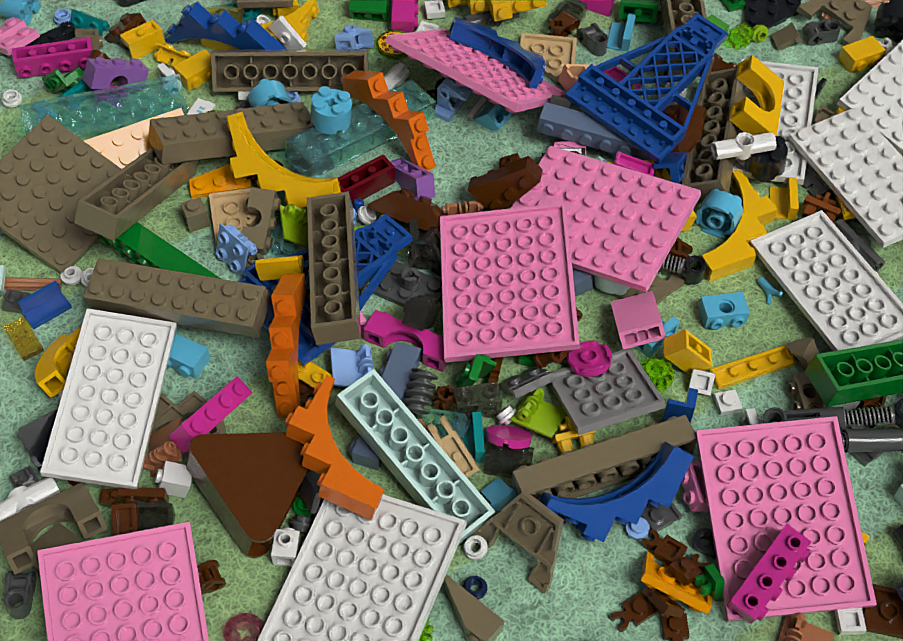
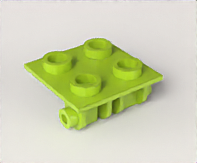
[279,204,309,249]
[510,388,567,439]

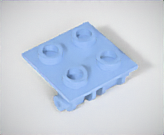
[215,223,257,278]
[330,344,374,387]

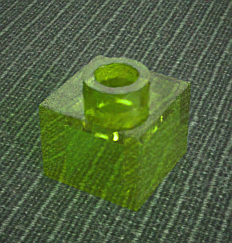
[726,21,754,50]

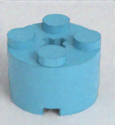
[0,0,41,26]
[247,78,292,108]
[310,86,352,135]
[695,189,743,238]

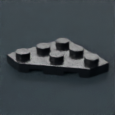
[744,0,801,32]

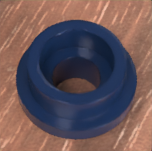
[463,576,487,600]

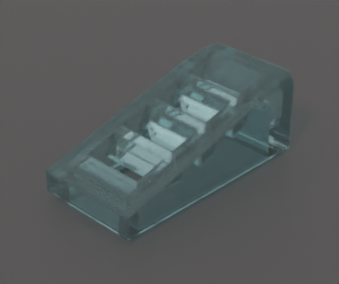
[422,408,470,440]

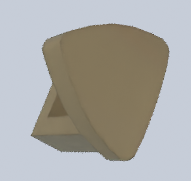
[771,22,803,50]
[786,338,820,371]

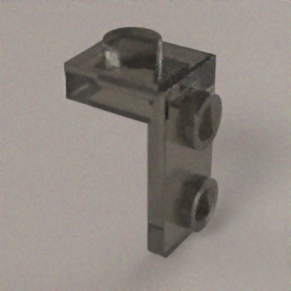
[548,0,587,31]

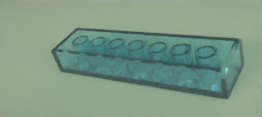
[19,74,188,138]
[285,80,437,178]

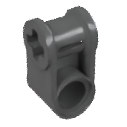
[803,19,842,46]
[577,23,608,56]
[3,570,37,620]

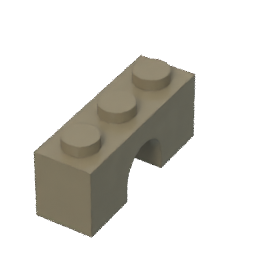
[242,187,281,256]

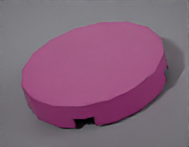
[568,340,612,377]
[486,425,532,449]

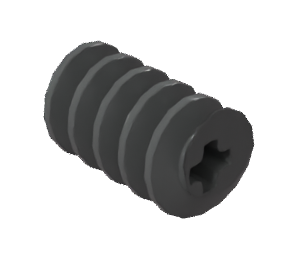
[402,368,438,419]

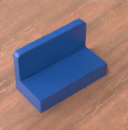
[653,151,687,183]
[18,281,72,330]
[661,388,698,423]

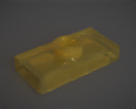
[3,317,44,361]

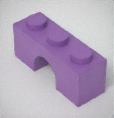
[83,57,149,90]

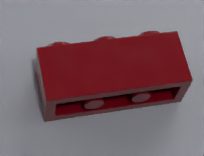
[338,154,395,205]

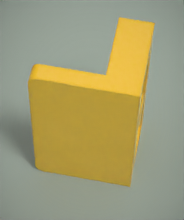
[120,20,165,59]
[769,177,799,220]
[255,255,304,281]

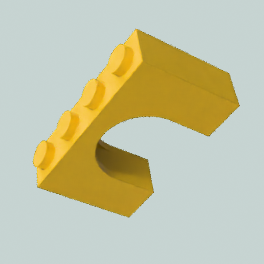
[729,55,784,136]

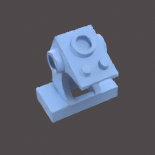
[334,25,374,49]
[432,78,472,122]

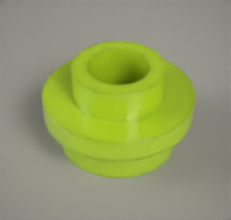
[750,25,768,43]

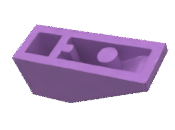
[390,158,435,198]

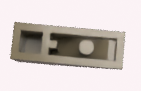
[444,575,505,641]

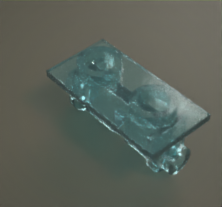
[272,222,294,258]

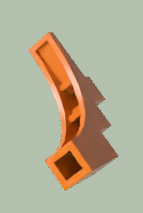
[340,71,436,171]
[266,273,307,418]
[285,375,385,520]

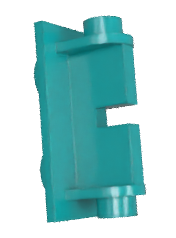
[71,8,110,36]

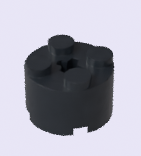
[873,0,903,43]
[744,134,788,181]

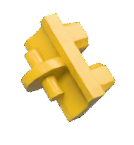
[551,416,596,454]

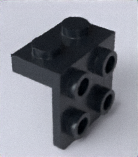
[18,409,58,474]

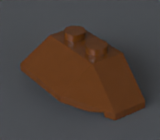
[663,104,706,154]
[368,188,443,236]

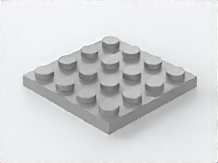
[549,348,665,435]

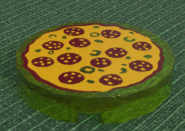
[376,30,407,60]

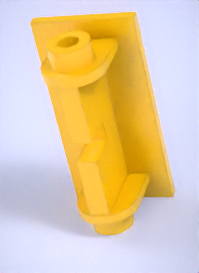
[154,43,191,67]
[298,361,332,389]

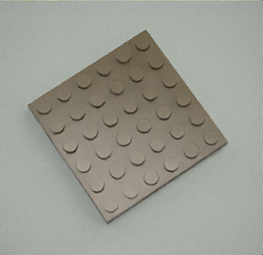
[0,114,121,274]

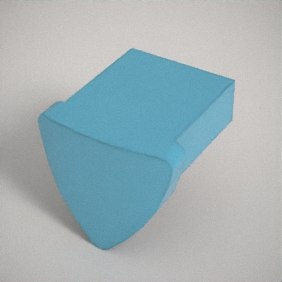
[481,477,517,512]

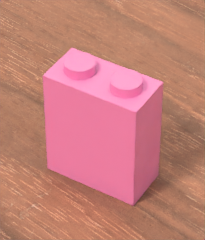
[611,291,666,350]

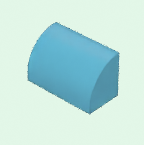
[474,102,514,131]

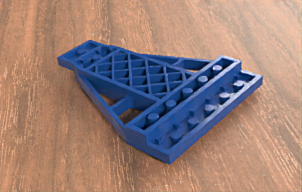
[565,13,728,163]
[238,214,413,366]

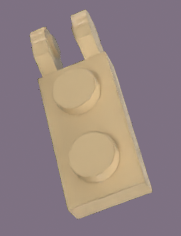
[427,415,480,478]

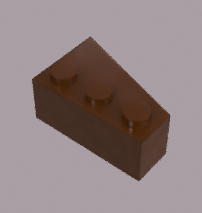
[467,156,543,211]

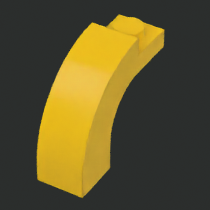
[35,326,82,398]

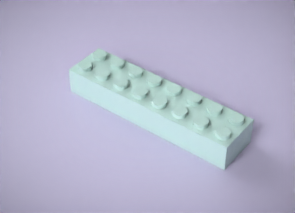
[335,369,495,545]

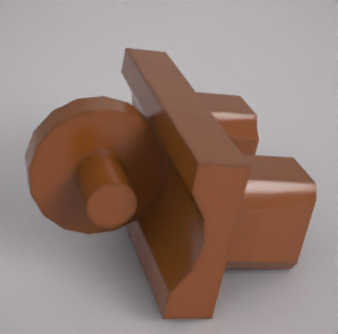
[802,192,842,223]

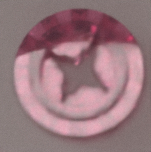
[224,613,264,641]

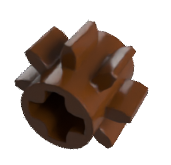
[432,385,460,414]

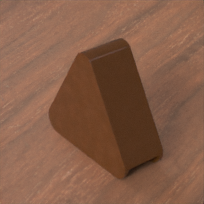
[186,432,310,558]

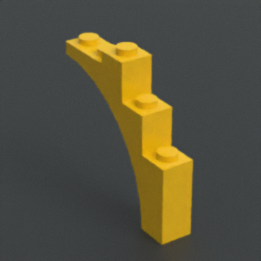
[201,0,319,50]
[446,0,547,22]
[227,112,341,208]
[701,169,778,282]

